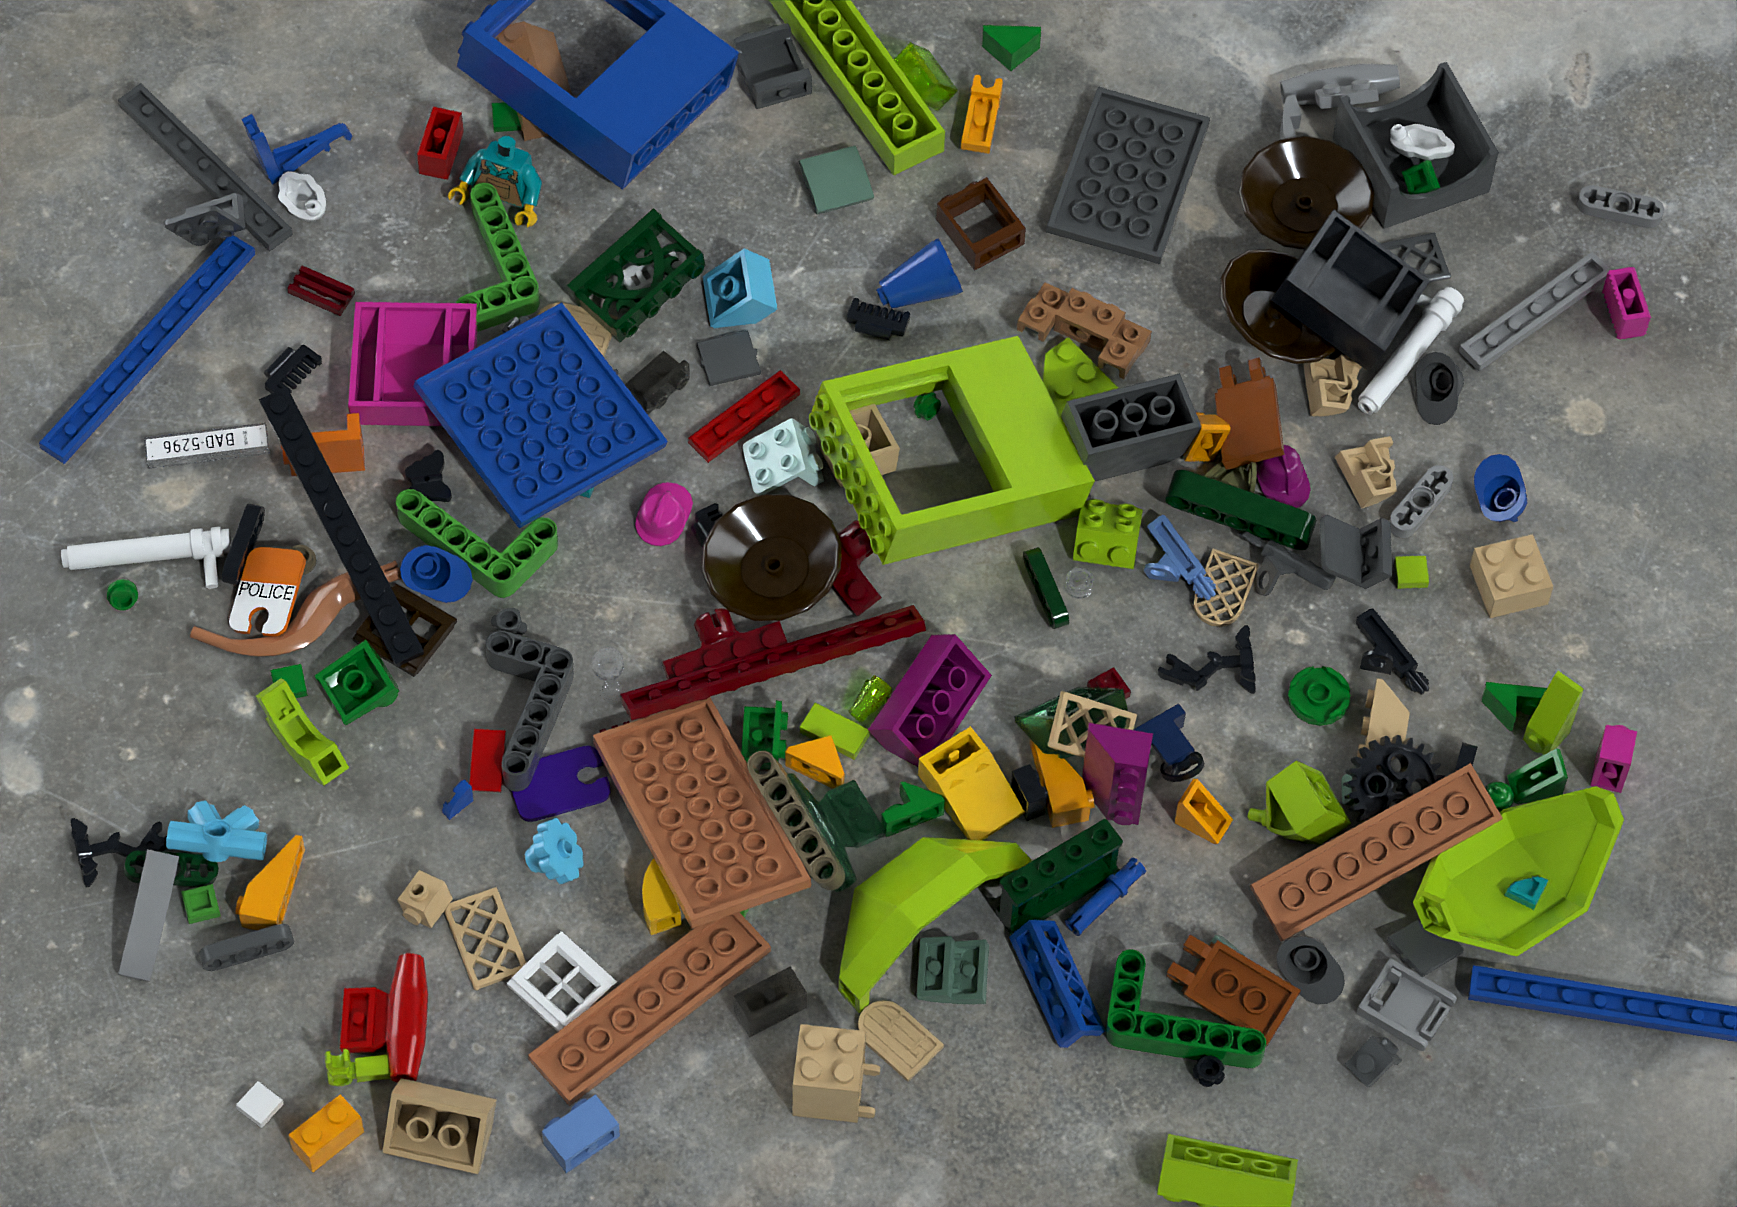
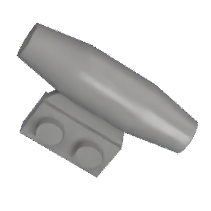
[1280,64,1400,109]

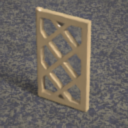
[1048,691,1137,758]
[444,887,526,991]

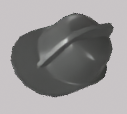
[1416,352,1464,425]
[1276,936,1345,1004]

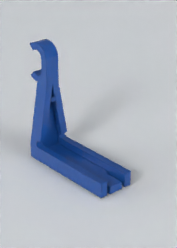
[242,114,352,184]

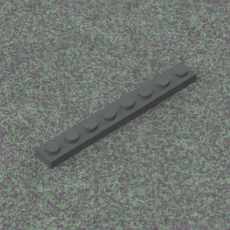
[118,83,293,251]

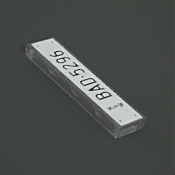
[144,422,270,469]

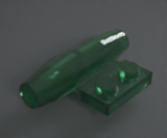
[775,773,886,892]

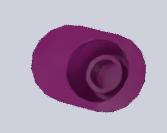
[1256,444,1311,508]

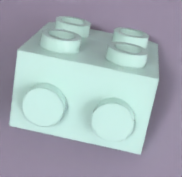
[742,418,824,495]

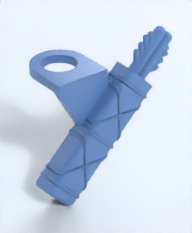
[1144,515,1216,600]

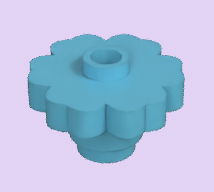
[525,818,584,884]

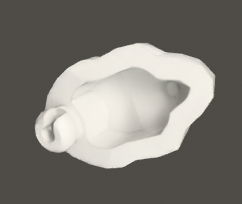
[1390,124,1455,161]
[278,172,326,222]

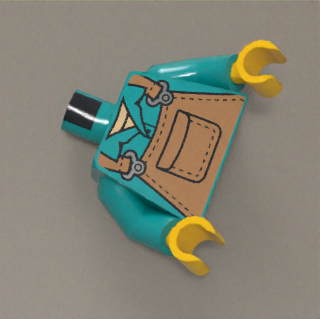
[448,136,542,228]

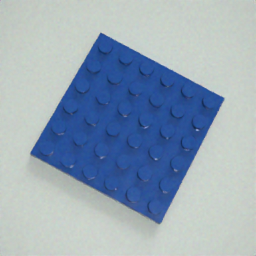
[413,303,668,528]

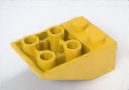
[918,726,1025,841]

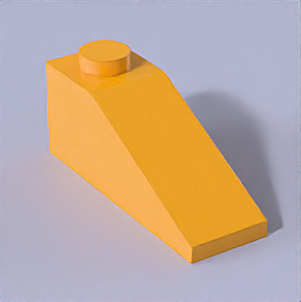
[1030,729,1094,828]
[236,835,305,930]

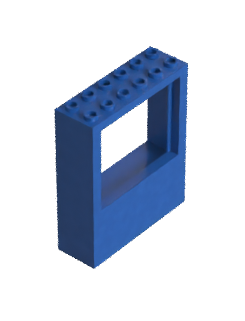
[457,0,739,190]

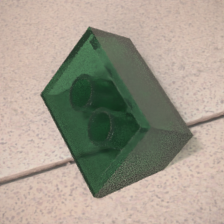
[1014,687,1128,758]

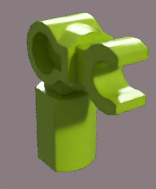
[325,1049,390,1087]

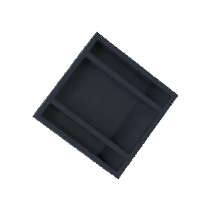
[1270,210,1430,371]

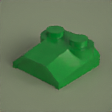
[315,640,400,725]

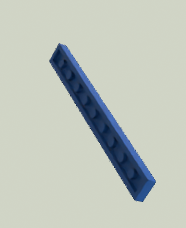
[39,235,255,464]
[1468,965,1737,1042]

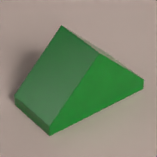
[982,25,1041,71]
[1507,748,1568,804]

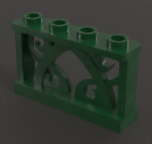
[567,208,706,342]
[995,819,1123,935]

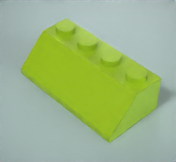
[1157,1134,1298,1207]

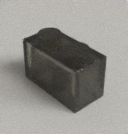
[734,966,807,1037]

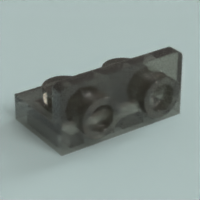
[625,350,690,415]

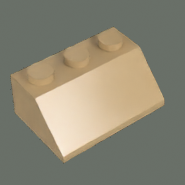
[382,1078,497,1174]

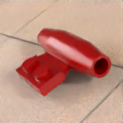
[340,953,429,1083]

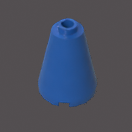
[876,239,963,309]

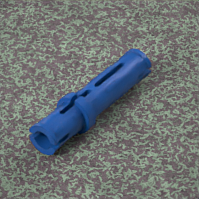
[1065,857,1146,936]

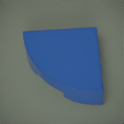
[442,779,473,820]

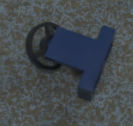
[1133,703,1205,782]

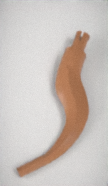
[190,560,402,656]

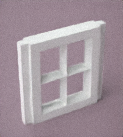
[507,931,617,1032]

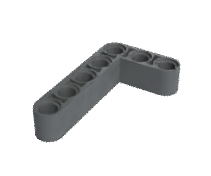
[486,630,574,792]

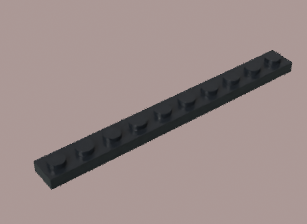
[259,386,424,668]

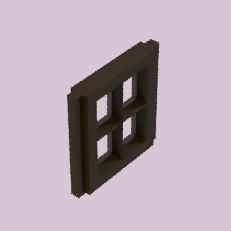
[352,583,457,677]

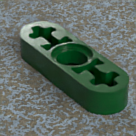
[1023,547,1069,629]
[124,851,219,887]

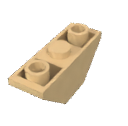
[1357,678,1410,769]

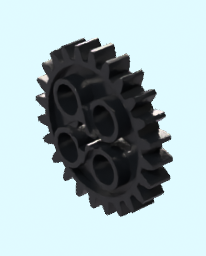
[1343,735,1445,822]

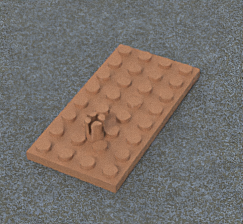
[593,697,811,929]

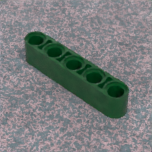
[1165,470,1317,550]

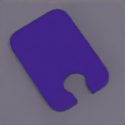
[511,746,611,822]

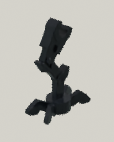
[1158,625,1256,694]
[71,818,167,887]

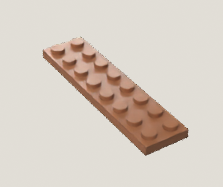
[1250,763,1503,942]
[528,912,771,1106]

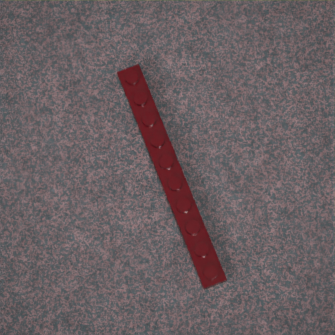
[620,605,926,721]

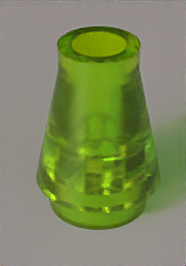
[848,675,893,723]

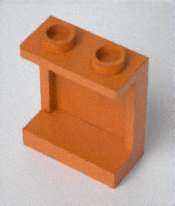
[281,413,365,476]

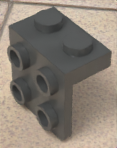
[164,193,246,246]
[1320,515,1392,589]

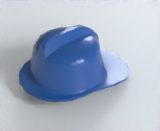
[1474,454,1527,522]
[400,545,473,603]

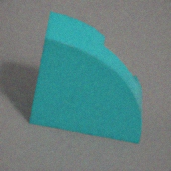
[1505,876,1548,910]

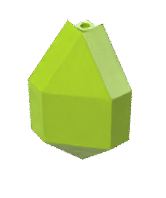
[1413,786,1624,957]
[838,837,1033,1013]

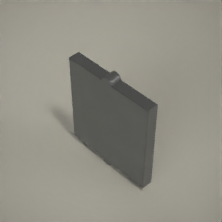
[697,331,761,386]
[1387,919,1464,977]

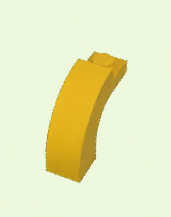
[642,858,681,935]

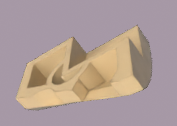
[1303,355,1362,416]
[1335,436,1397,509]

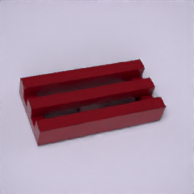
[287,265,355,316]

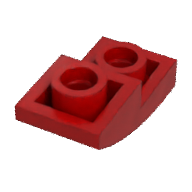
[469,729,506,793]

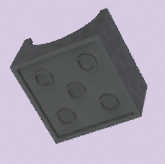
[1333,61,1499,229]

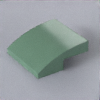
[799,146,874,215]
[917,936,989,1004]

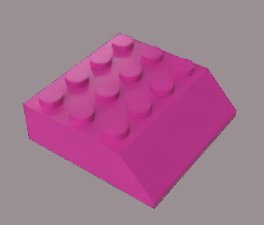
[348,302,477,426]

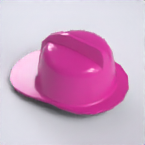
[635,482,693,546]

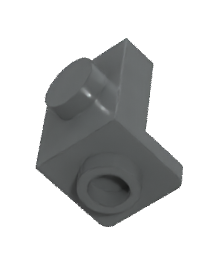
[1345,1036,1402,1088]

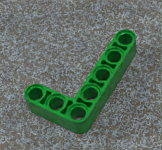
[1106,949,1266,1068]

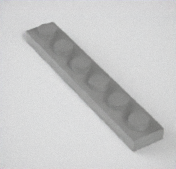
[1459,252,1611,372]

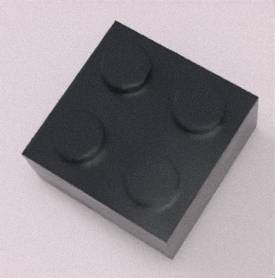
[1011,764,1048,821]

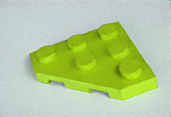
[1043,337,1118,415]

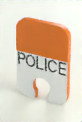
[229,547,306,637]

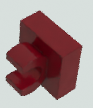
[1087,667,1131,706]

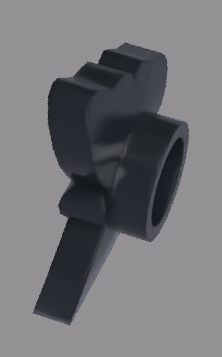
[405,450,452,502]

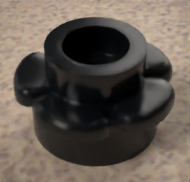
[1193,1056,1225,1087]

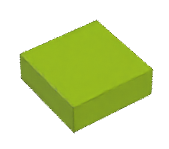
[1394,556,1429,589]

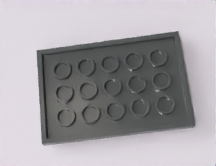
[1046,87,1210,264]

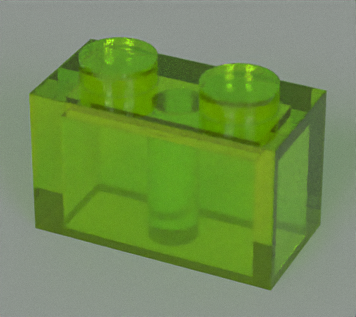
[894,42,959,111]

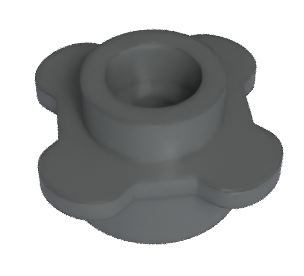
[491,608,527,635]

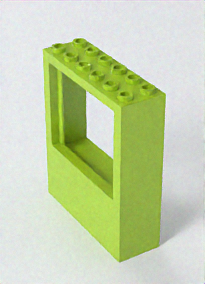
[809,336,1095,565]

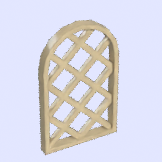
[1193,549,1259,627]

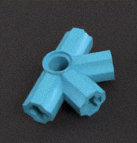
[166,800,267,862]

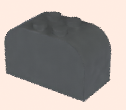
[1061,373,1202,481]

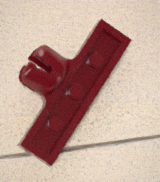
[833,520,882,617]
[662,608,788,679]

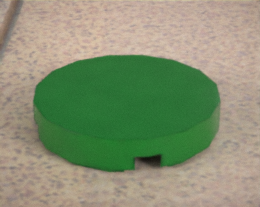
[1288,666,1351,726]

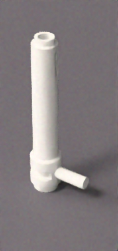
[1358,287,1464,415]
[61,526,231,589]

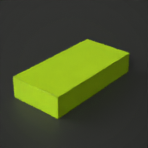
[799,703,870,760]

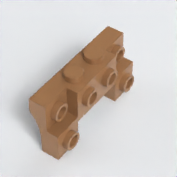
[1017,282,1152,379]

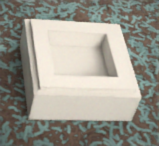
[236,1081,284,1128]

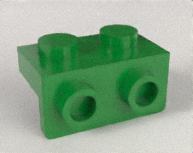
[741,700,788,770]

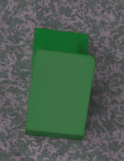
[1482,682,1547,731]
[881,781,945,838]

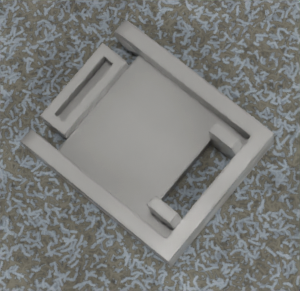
[1356,958,1457,1051]

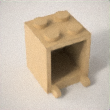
[792,1024,880,1123]

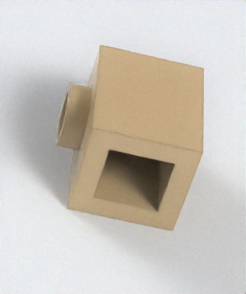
[397,870,453,928]

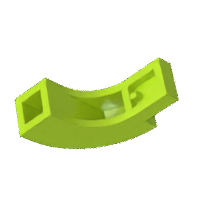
[256,678,349,786]

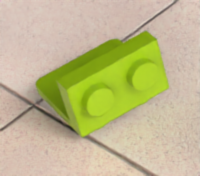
[1073,499,1143,569]

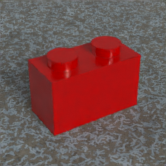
[417,106,464,180]

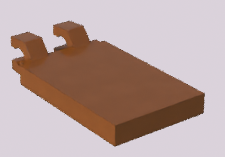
[1215,357,1285,470]
[1166,935,1301,1047]

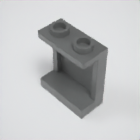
[734,23,812,109]

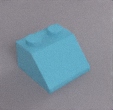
[702,249,778,328]

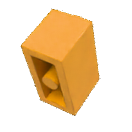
[289,1094,364,1173]

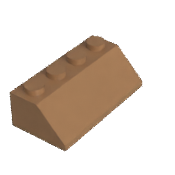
[496,21,572,141]

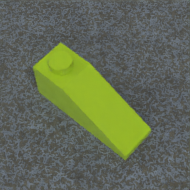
[1523,671,1584,755]

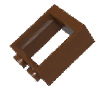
[936,177,1026,271]

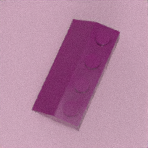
[868,634,992,767]
[1082,723,1153,825]

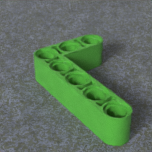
[456,183,540,332]
[396,489,558,598]

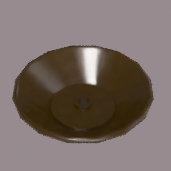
[1238,136,1375,250]
[1220,249,1336,364]
[702,494,842,621]

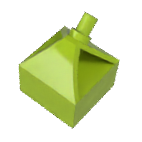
[1248,760,1351,845]

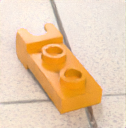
[961,75,1003,154]

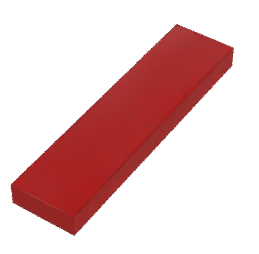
[688,370,800,463]

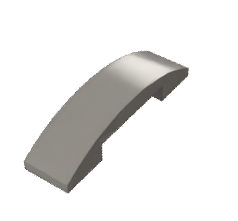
[118,849,179,982]

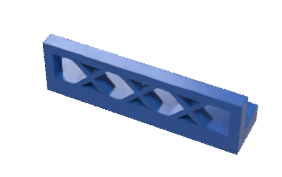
[1009,920,1106,1048]

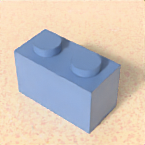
[542,1094,620,1173]

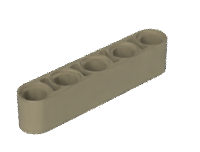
[747,751,845,890]

